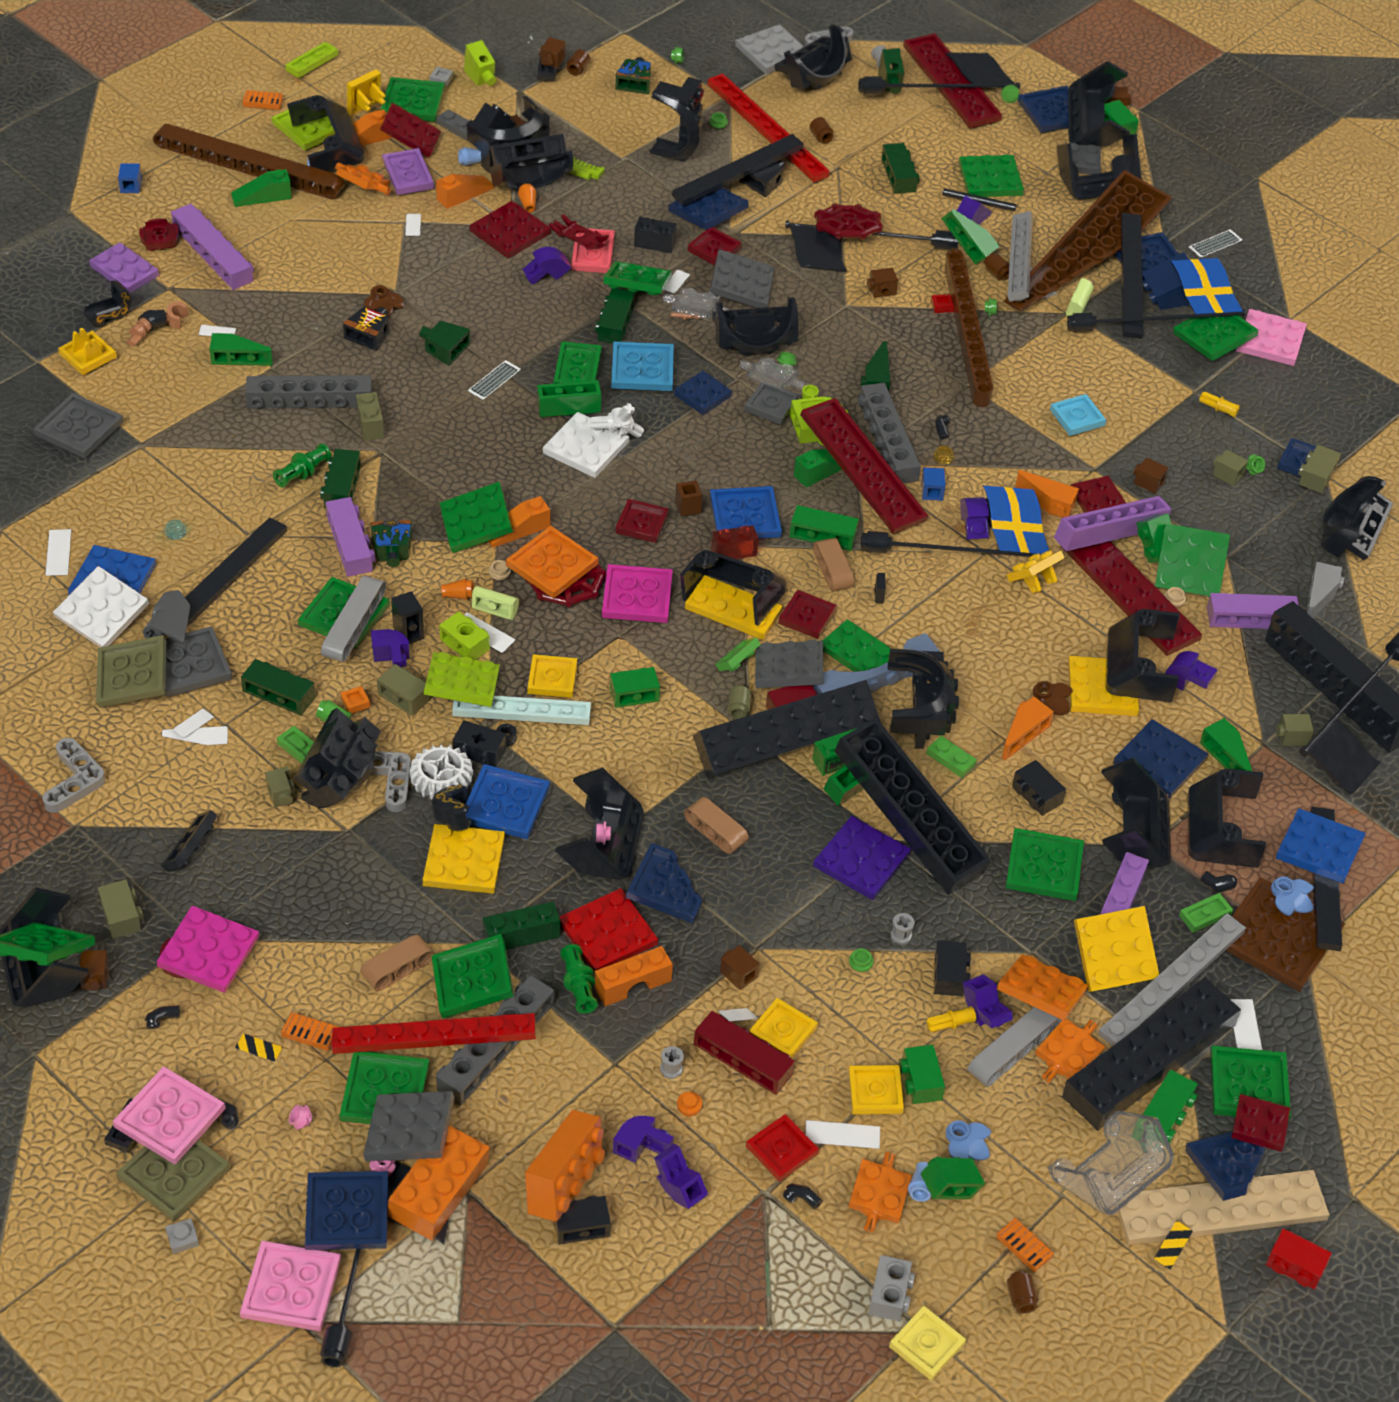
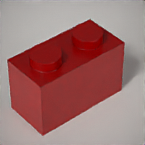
[1266,1228,1332,1290]

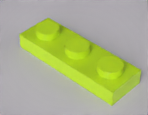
[285,41,338,78]

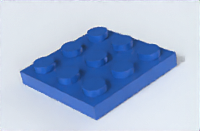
[710,486,782,541]
[67,545,156,596]
[466,764,550,840]
[1276,808,1366,884]

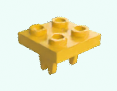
[347,69,385,116]
[58,328,117,375]
[1006,550,1064,594]

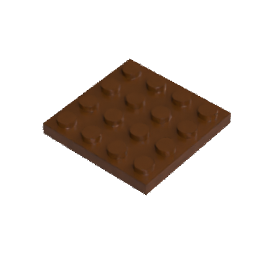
[1225,877,1345,992]

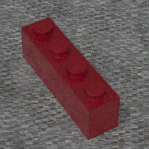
[694,1011,795,1095]

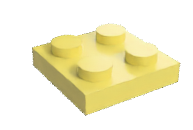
[889,1306,966,1381]

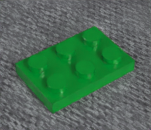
[553,341,602,384]
[823,619,890,672]

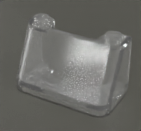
[1047,1110,1174,1215]

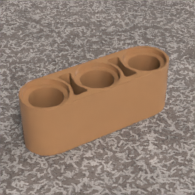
[814,538,854,591]
[684,797,749,854]
[360,935,434,991]

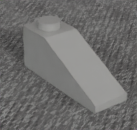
[1306,562,1344,618]

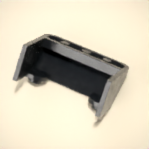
[1068,61,1130,147]
[287,95,365,172]
[1056,134,1142,199]
[680,550,787,626]
[1105,609,1179,703]
[1101,758,1171,867]
[555,767,644,880]
[1187,768,1266,868]
[0,887,89,1008]

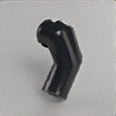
[935,415,950,440]
[1200,871,1238,892]
[145,1005,180,1029]
[215,1097,239,1129]
[783,1183,823,1210]

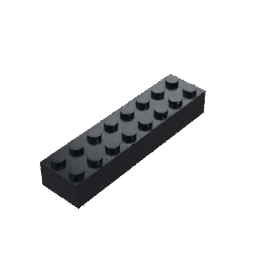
[1265,601,1399,753]
[693,680,881,779]
[834,718,991,895]
[1062,977,1241,1131]

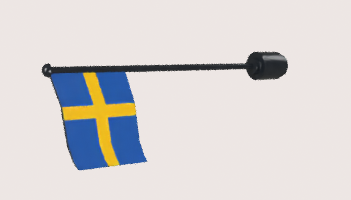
[1067,258,1247,333]
[860,485,1049,557]

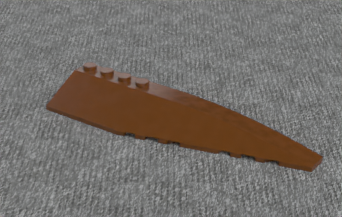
[1004,170,1172,312]

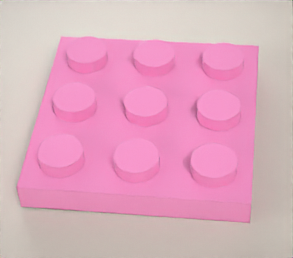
[1236,309,1307,366]
[113,1066,225,1165]
[240,1241,341,1332]

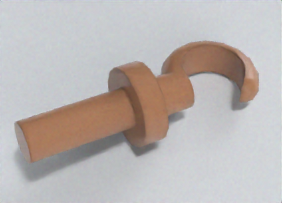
[671,311,701,321]

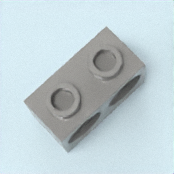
[868,1255,915,1322]

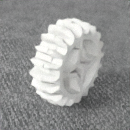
[410,743,473,800]

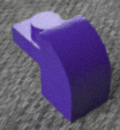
[523,247,572,285]
[960,497,989,540]
[371,629,410,668]
[1165,651,1218,691]
[963,974,1013,1028]
[613,1116,674,1163]
[654,1144,708,1209]

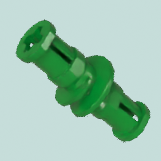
[273,443,332,488]
[560,944,598,1014]

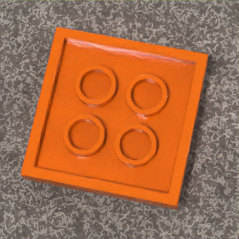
[506,526,599,599]
[997,954,1089,1021]

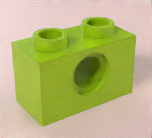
[439,611,490,660]

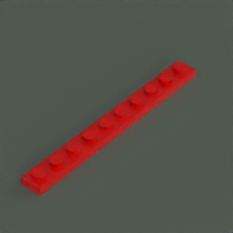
[708,73,830,182]

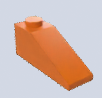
[353,110,392,146]
[436,174,494,209]
[1015,469,1079,518]
[488,496,550,548]
[1002,696,1054,760]

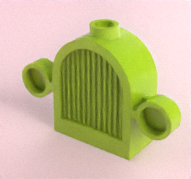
[790,385,848,446]

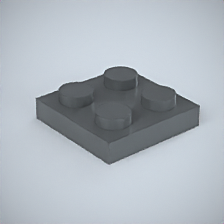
[1064,143,1101,174]
[744,381,799,425]

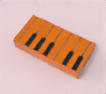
[243,90,283,110]
[281,1012,338,1051]
[996,1218,1054,1273]

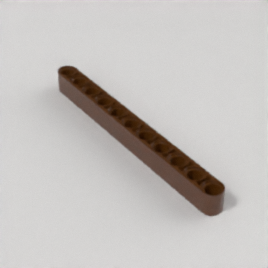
[153,124,345,199]
[944,249,993,408]

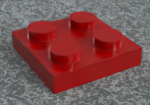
[746,1114,819,1182]

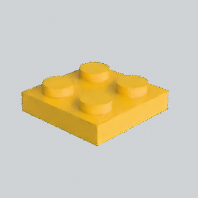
[527,654,577,698]
[749,998,818,1058]
[848,1065,904,1114]

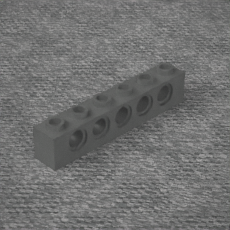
[246,375,372,408]
[857,383,921,484]
[436,975,554,1106]

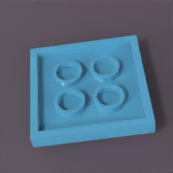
[611,342,674,391]

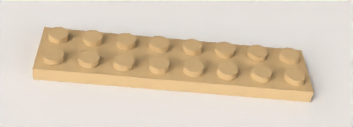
[1114,1170,1329,1245]

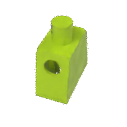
[464,40,497,86]

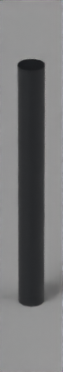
[942,188,1017,211]

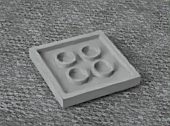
[735,24,804,74]

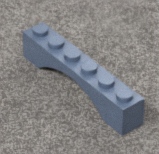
[812,633,940,695]

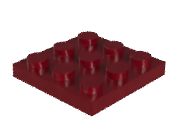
[469,201,551,259]

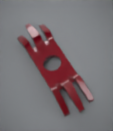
[549,214,609,250]

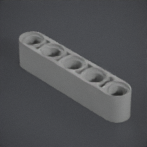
[321,576,386,662]
[967,1007,1062,1087]

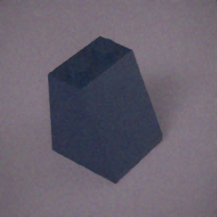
[1142,252,1190,310]

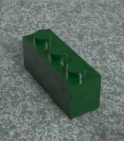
[881,143,920,194]
[595,288,635,344]
[320,449,361,508]
[241,659,316,716]
[482,901,560,950]

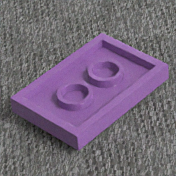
[382,148,434,195]
[89,243,159,293]

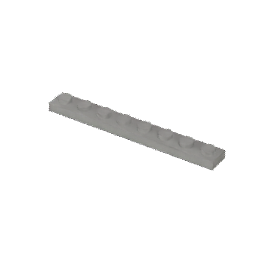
[1008,211,1033,302]
[1098,913,1246,1046]

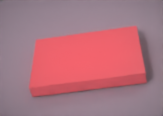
[571,228,615,273]

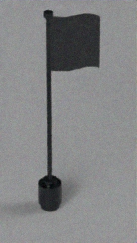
[858,52,1020,95]
[785,220,958,272]
[1299,632,1399,794]
[320,1161,449,1368]

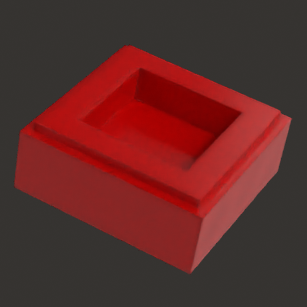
[931,294,954,313]

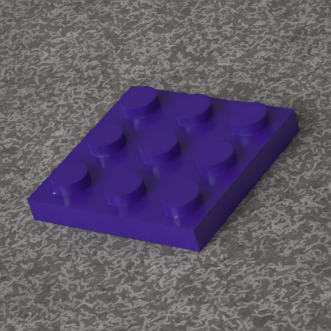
[813,816,911,900]

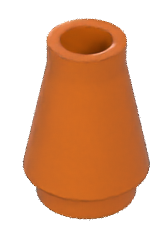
[518,184,536,213]
[441,578,474,600]

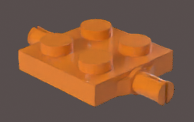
[335,162,391,195]
[1035,1019,1105,1083]
[848,1152,912,1232]

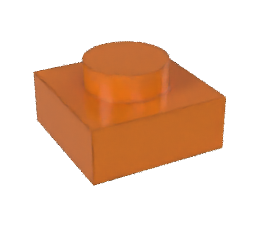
[340,686,370,713]

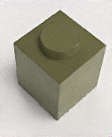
[1213,450,1248,486]
[1276,714,1314,746]

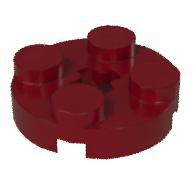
[139,218,179,251]

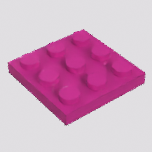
[602,564,673,623]
[157,906,259,993]

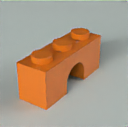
[594,946,673,1007]

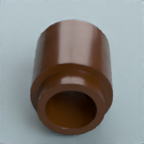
[567,49,590,76]
[809,117,834,144]
[984,253,1010,281]
[1006,1271,1039,1314]

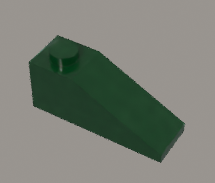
[860,341,890,392]

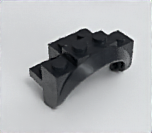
[774,24,852,90]
[490,134,573,191]
[712,297,798,355]
[1320,476,1393,561]
[294,708,381,808]

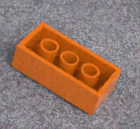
[525,1109,605,1222]
[387,1125,490,1241]

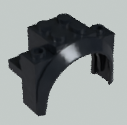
[887,648,959,749]

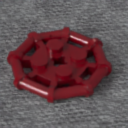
[814,203,883,240]
[525,551,607,608]

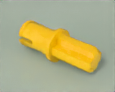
[1199,392,1240,418]
[926,1006,976,1033]

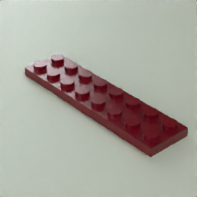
[903,33,1002,128]
[800,398,929,534]
[1060,541,1202,656]

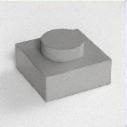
[430,67,454,87]
[165,1219,199,1254]

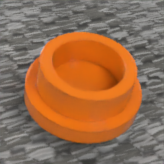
[677,1092,702,1117]

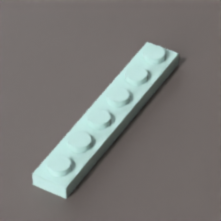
[452,696,591,725]

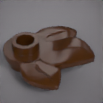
[364,285,404,318]
[1033,681,1073,715]

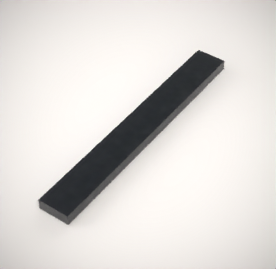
[672,134,804,206]
[1120,213,1143,339]
[185,517,287,627]
[1310,806,1342,951]

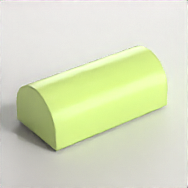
[1066,278,1094,316]
[472,586,519,620]

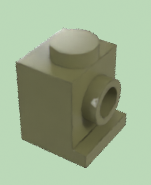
[265,767,295,808]

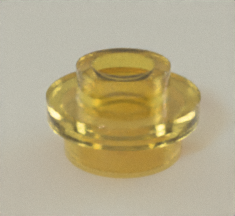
[933,445,954,465]

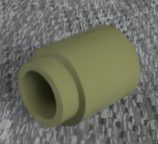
[727,685,752,719]

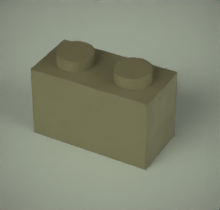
[356,392,384,441]
[1298,445,1341,494]
[377,664,430,716]
[97,879,144,939]

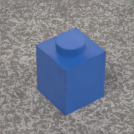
[118,163,142,193]
[921,467,945,501]

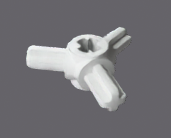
[589,403,644,438]

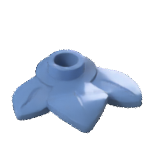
[1271,876,1314,916]
[945,1120,991,1161]

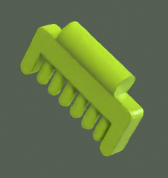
[568,156,605,180]

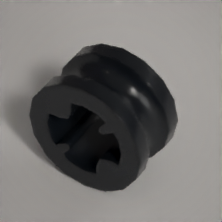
[496,724,517,747]

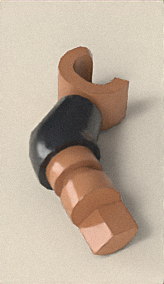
[126,302,188,346]

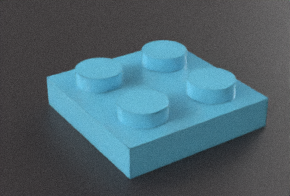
[1050,394,1106,436]

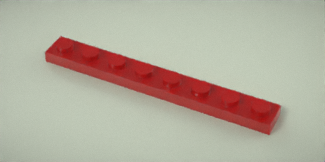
[331,1013,536,1054]

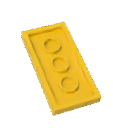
[685,575,783,640]

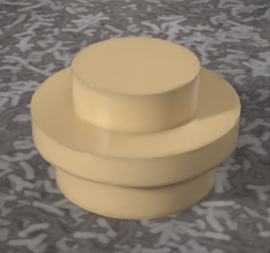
[489,560,511,580]
[1164,587,1186,607]

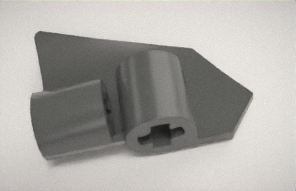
[143,590,190,644]

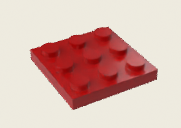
[559,888,658,974]

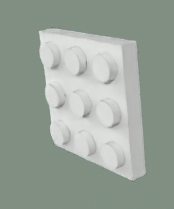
[543,412,629,478]
[53,566,149,648]

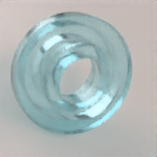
[164,520,186,540]

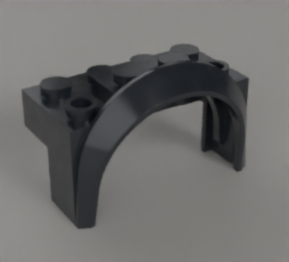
[649,77,704,162]
[467,96,550,174]

